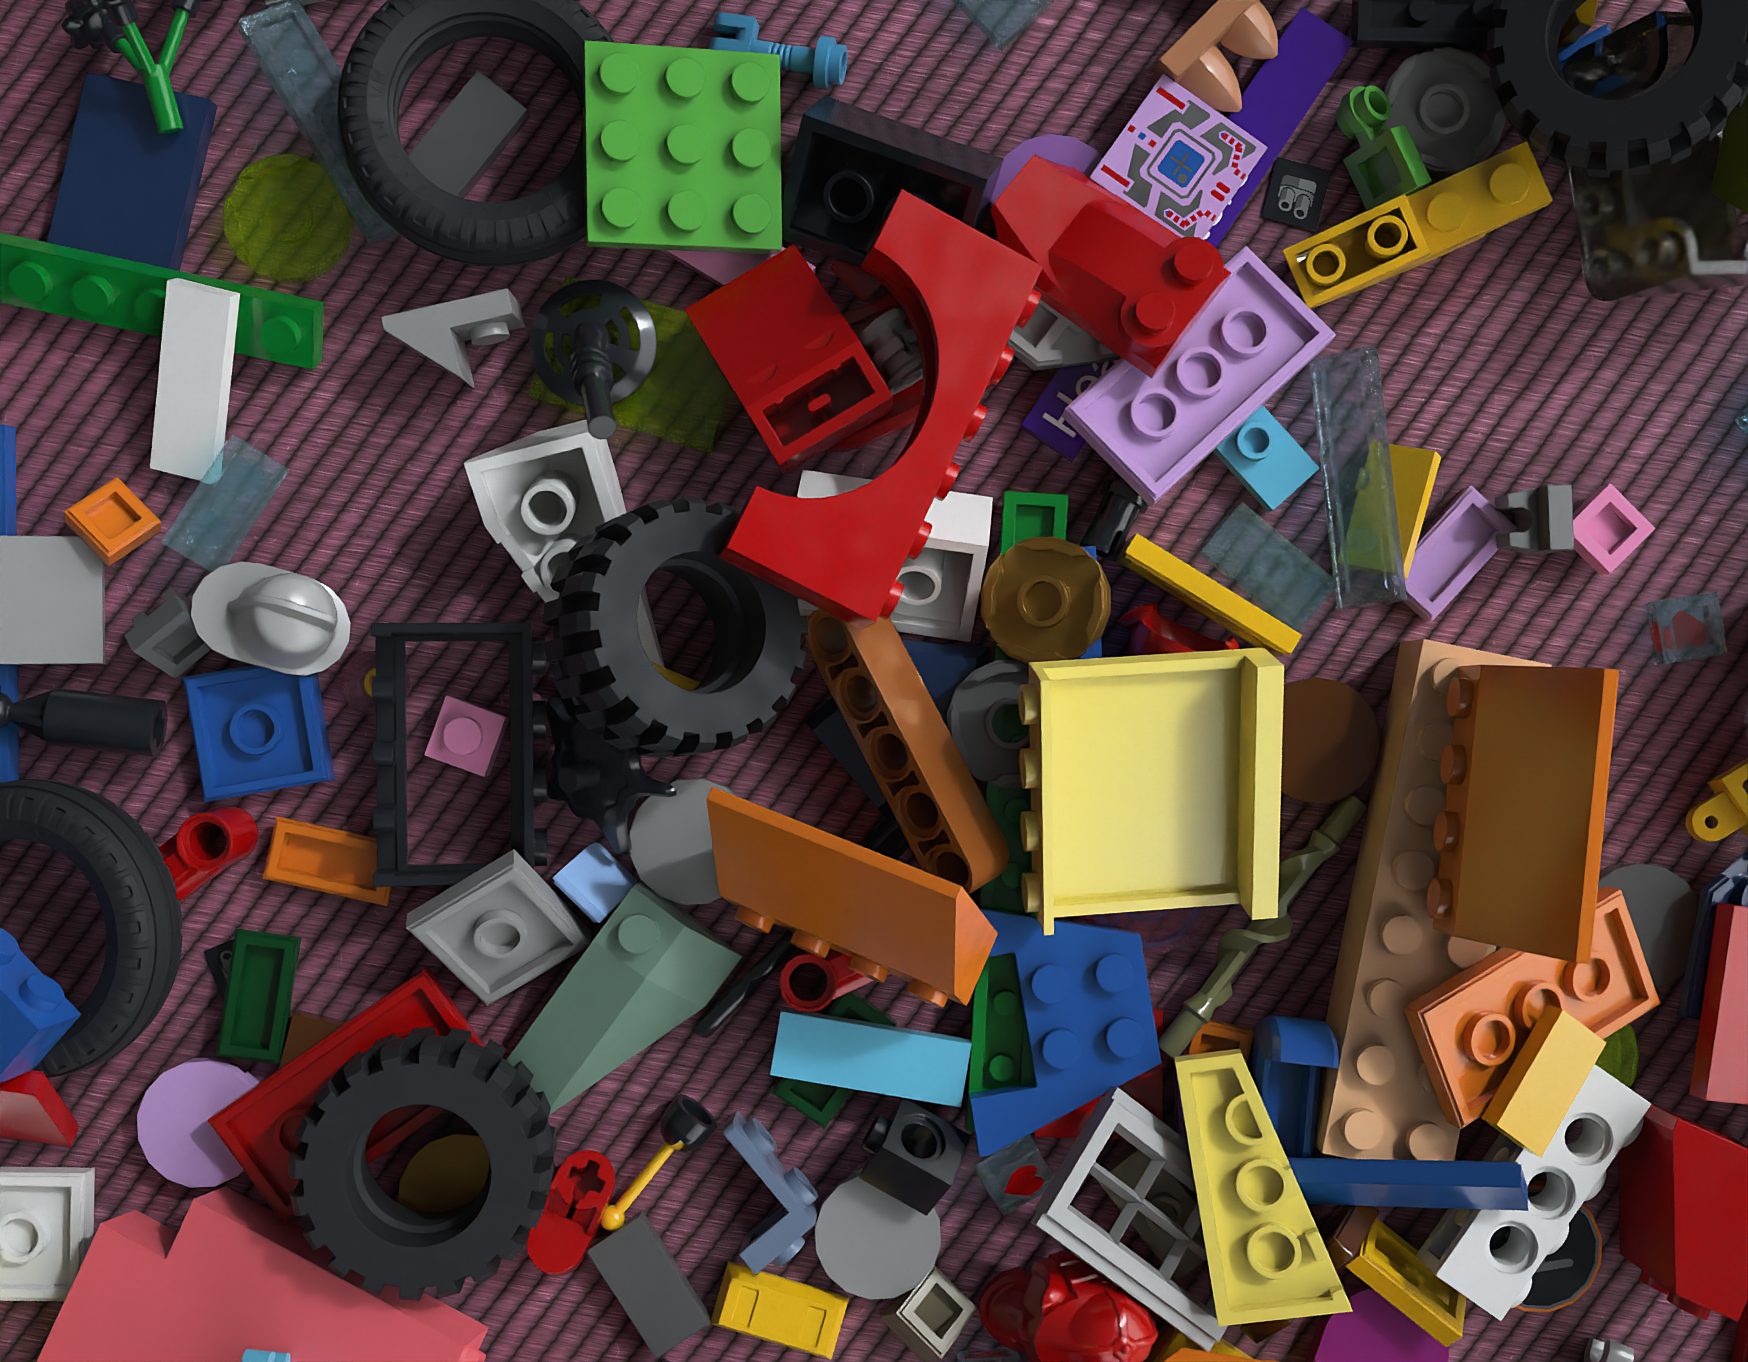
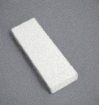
[150,278,240,483]

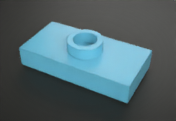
[1213,405,1320,513]

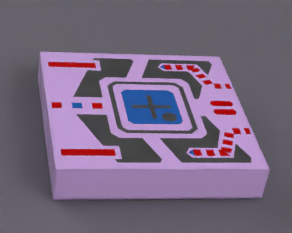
[1089,73,1268,239]

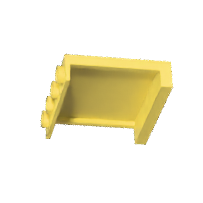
[1018,648,1284,935]

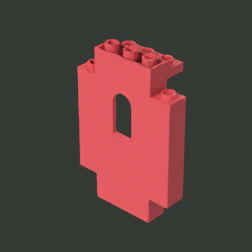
[37,1186,489,1362]

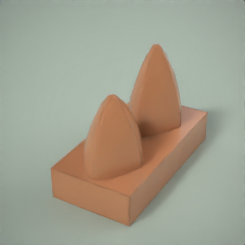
[1150,0,1278,112]

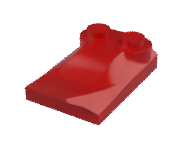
[990,154,1231,379]

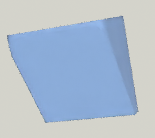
[553,842,638,923]

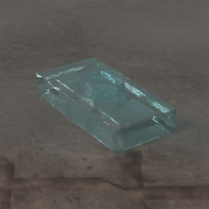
[1198,502,1339,632]

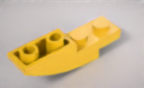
[1282,141,1553,309]

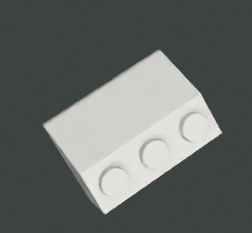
[797,470,993,642]

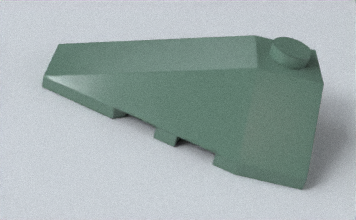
[506,881,743,1115]

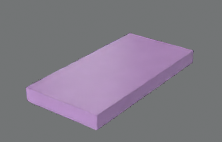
[1062,246,1336,507]

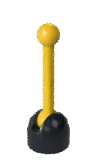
[600,1094,717,1231]

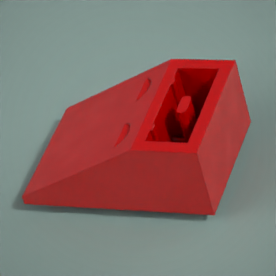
[684,244,893,475]

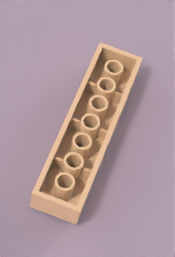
[1315,639,1552,1161]

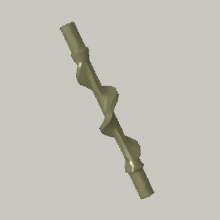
[1158,795,1367,1060]

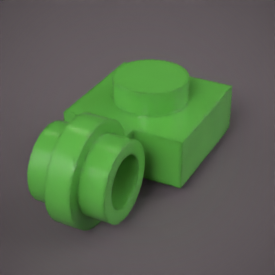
[1336,85,1432,211]

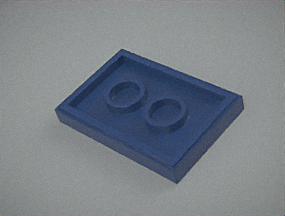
[47,72,218,271]

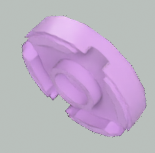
[137,1057,259,1188]

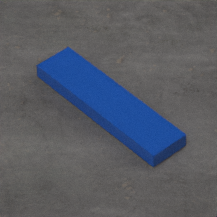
[1287,1158,1529,1211]

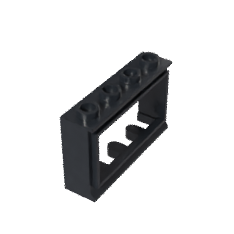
[371,622,547,887]

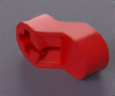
[527,1150,616,1277]

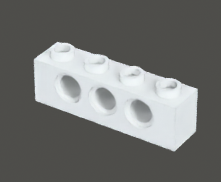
[1416,1064,1651,1321]

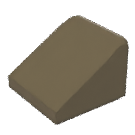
[881,1265,978,1362]

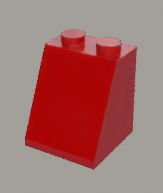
[1618,1102,1748,1322]

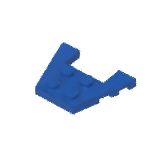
[968,908,1162,1157]

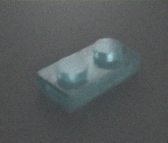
[161,433,290,572]

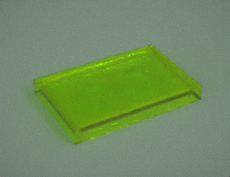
[528,276,732,455]

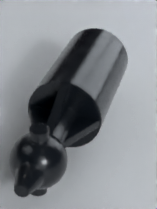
[0,685,168,757]

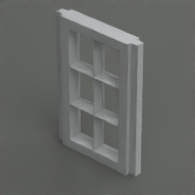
[1031,1086,1228,1352]

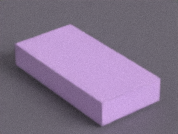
[1380,486,1518,622]

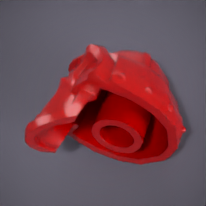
[978,1250,1158,1362]

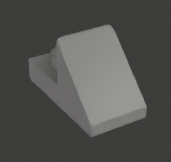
[381,288,525,388]

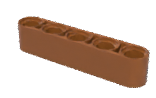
[804,609,1009,895]

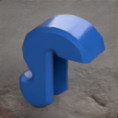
[1248,1014,1339,1158]

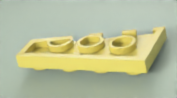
[1174,1048,1353,1326]

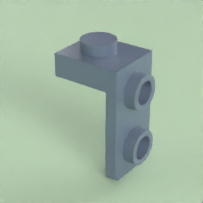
[723,1111,818,1275]

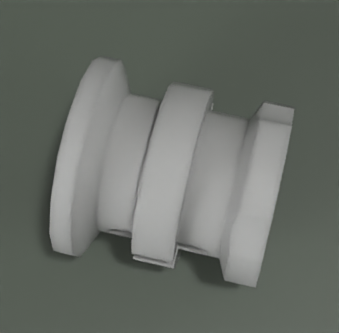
[858,307,923,394]

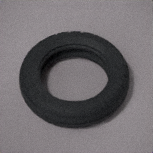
[337,0,615,267]
[0,779,183,1078]

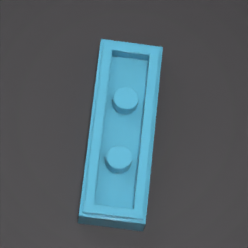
[770,1007,972,1107]

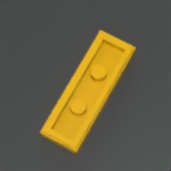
[1118,533,1302,657]

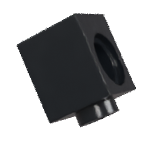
[859,1098,971,1216]

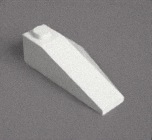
[464,420,665,667]

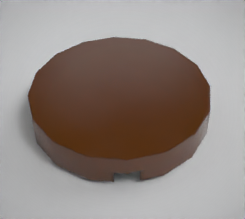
[1281,677,1381,804]

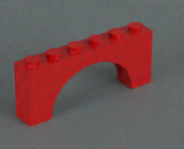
[718,189,1043,630]

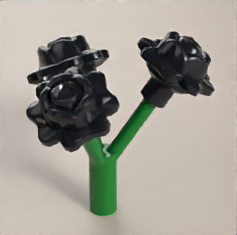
[61,0,228,134]

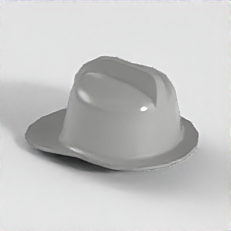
[191,562,351,676]

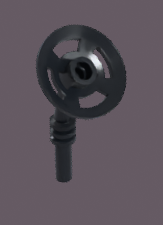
[530,280,658,440]

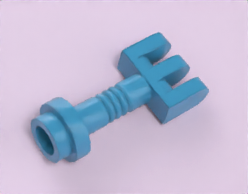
[708,12,848,90]

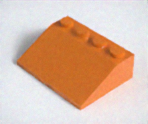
[1427,665,1619,964]
[706,787,998,1009]

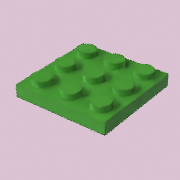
[582,40,782,255]

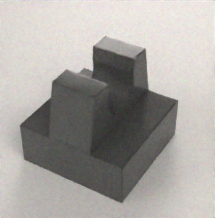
[1495,485,1574,556]
[124,587,211,679]

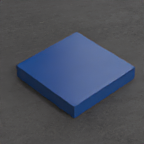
[183,665,336,802]

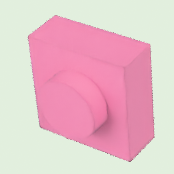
[1573,483,1656,575]
[424,695,510,777]

